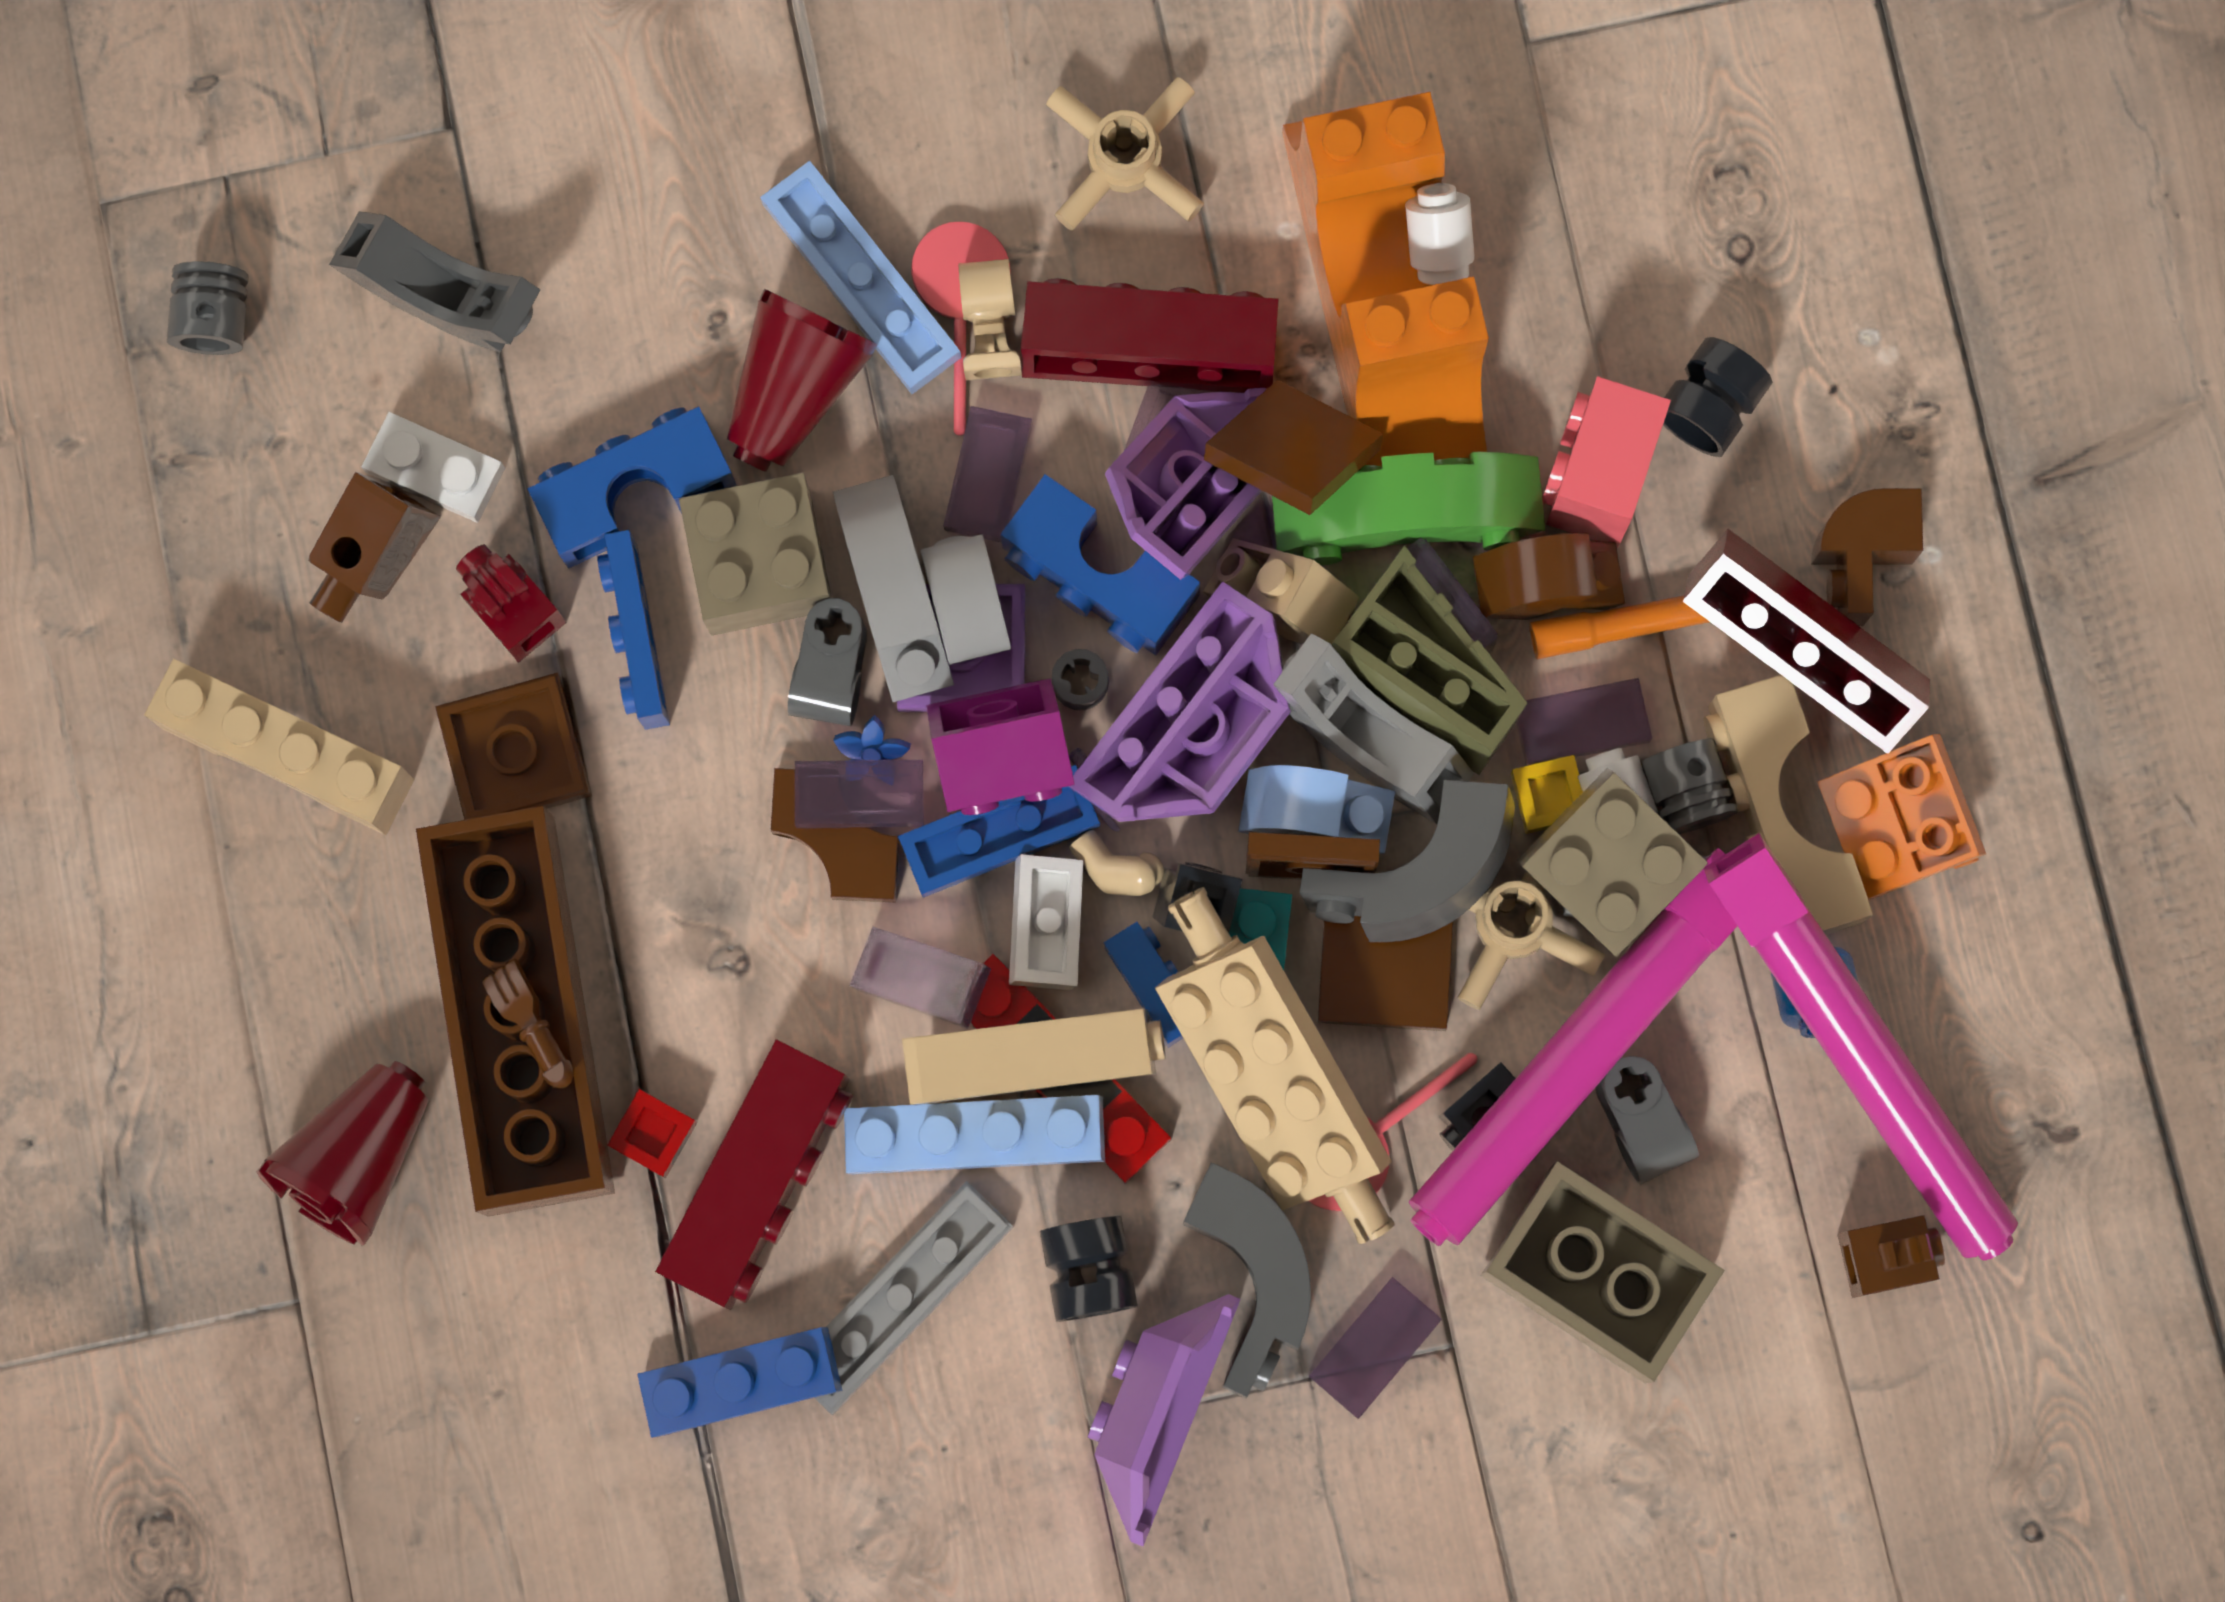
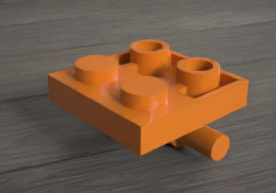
[1817,734,1986,900]

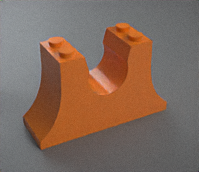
[1282,92,1489,467]

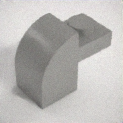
[920,534,1011,664]

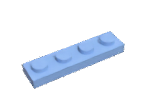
[760,161,962,394]
[844,1095,1105,1175]

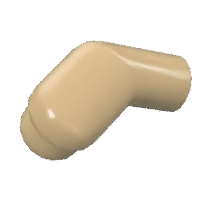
[1069,829,1164,897]

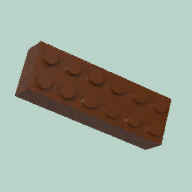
[416,806,615,1217]

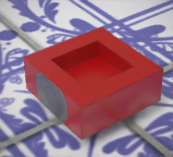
[607,1089,698,1178]

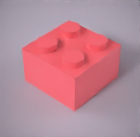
[1542,376,1671,548]

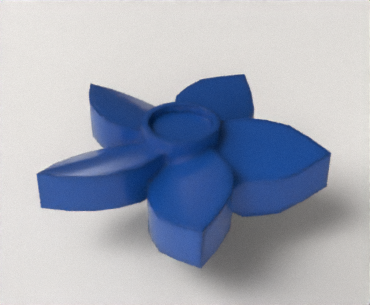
[833,715,911,787]

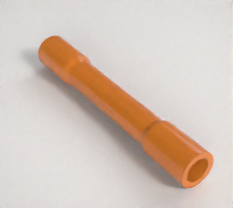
[1529,595,1710,660]

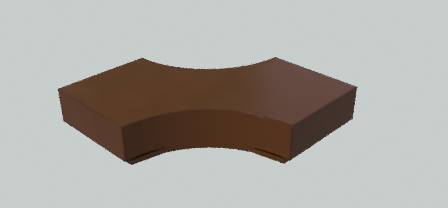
[771,768,899,903]

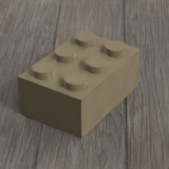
[1480,1161,1725,1384]

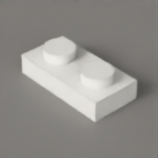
[361,412,505,523]
[1009,854,1083,990]

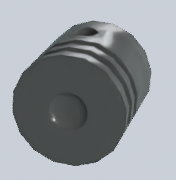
[167,261,249,355]
[1641,738,1738,834]

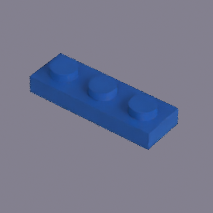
[597,530,670,730]
[898,765,1100,898]
[637,1327,843,1438]

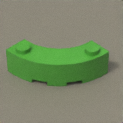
[1272,452,1546,566]

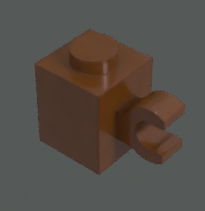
[1837,1215,1945,1298]

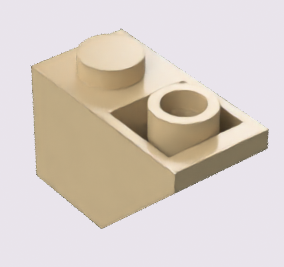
[1203,538,1360,645]

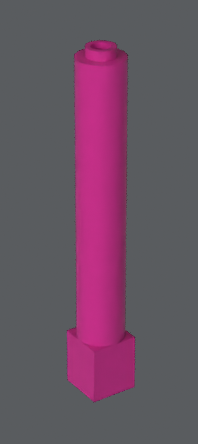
[1704,833,2018,1261]
[1409,848,1737,1246]

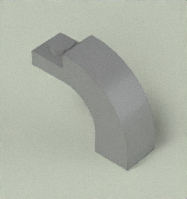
[833,475,954,702]
[1273,633,1474,824]

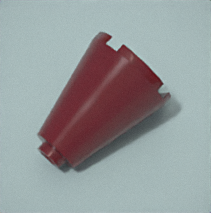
[727,288,878,472]
[256,1061,429,1246]

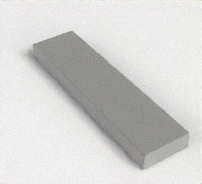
[815,1181,1014,1415]

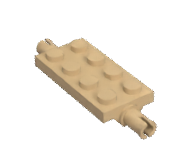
[1155,887,1395,1244]

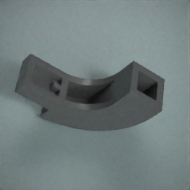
[329,211,540,352]
[1300,780,1515,942]
[1183,1162,1311,1399]

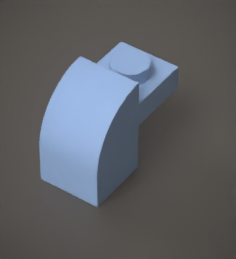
[1238,765,1395,854]

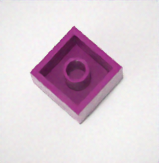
[926,678,1075,815]

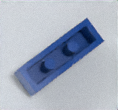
[1103,921,1183,1048]

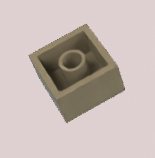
[679,472,832,636]
[1517,768,1708,957]

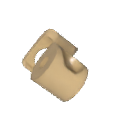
[958,259,1022,380]

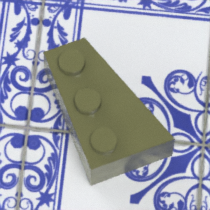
[1332,545,1528,775]

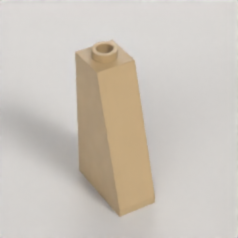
[902,1009,1166,1105]

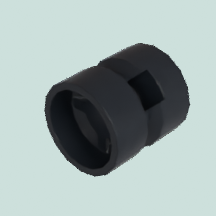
[1663,337,1773,457]
[1040,1216,1138,1322]

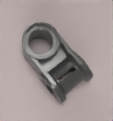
[787,598,867,726]
[1595,1056,1699,1185]

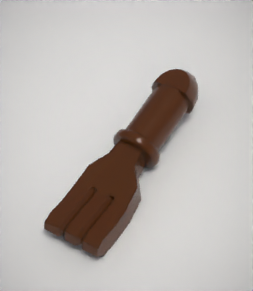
[483,958,574,1088]

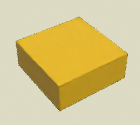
[1510,755,1583,834]

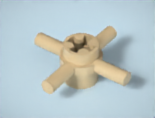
[1046,77,1204,231]
[1457,871,1606,1010]

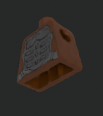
[308,472,441,623]

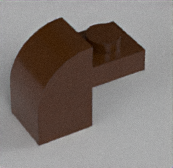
[1811,488,1923,626]
[1473,533,1625,620]

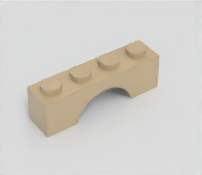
[144,658,415,835]
[1703,675,1873,935]

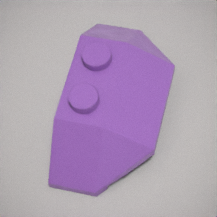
[1105,388,1266,580]
[1069,581,1291,822]
[1088,1294,1241,1546]

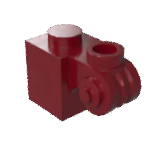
[456,544,567,663]

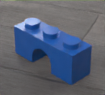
[527,406,737,569]
[1000,474,1200,656]

